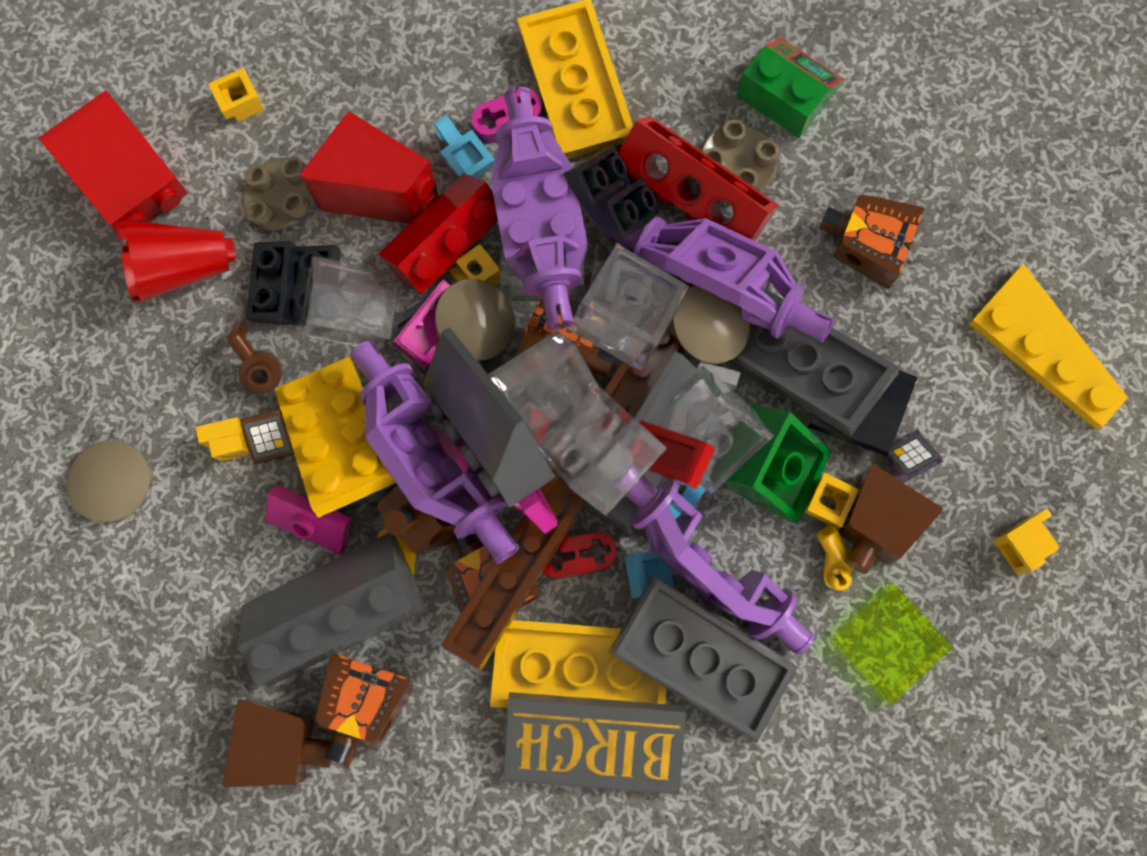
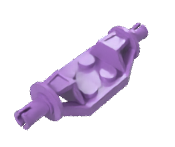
[491,86,587,330]
[605,217,835,343]
[350,341,520,564]
[610,462,814,655]

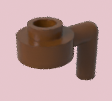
[227,322,282,394]

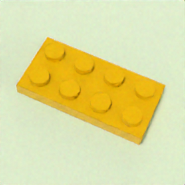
[517,0,633,159]
[274,356,396,518]
[490,620,667,708]

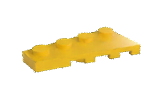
[969,263,1128,430]

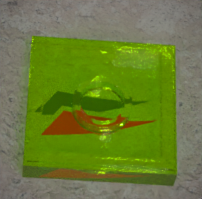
[829,583,953,705]

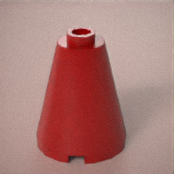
[117,220,236,303]

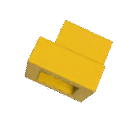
[208,68,264,122]
[449,244,503,286]
[196,417,251,462]
[804,473,859,530]

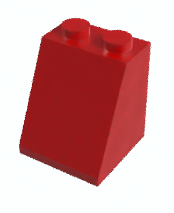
[38,90,188,233]
[300,111,439,224]

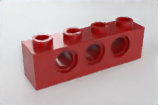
[618,116,779,241]

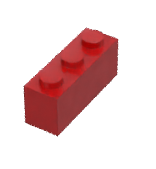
[378,173,498,294]

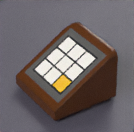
[240,410,295,465]

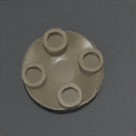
[701,119,779,191]
[243,156,314,231]
[435,279,514,361]
[669,285,750,365]
[67,440,153,523]

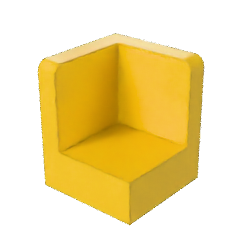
[993,508,1059,576]

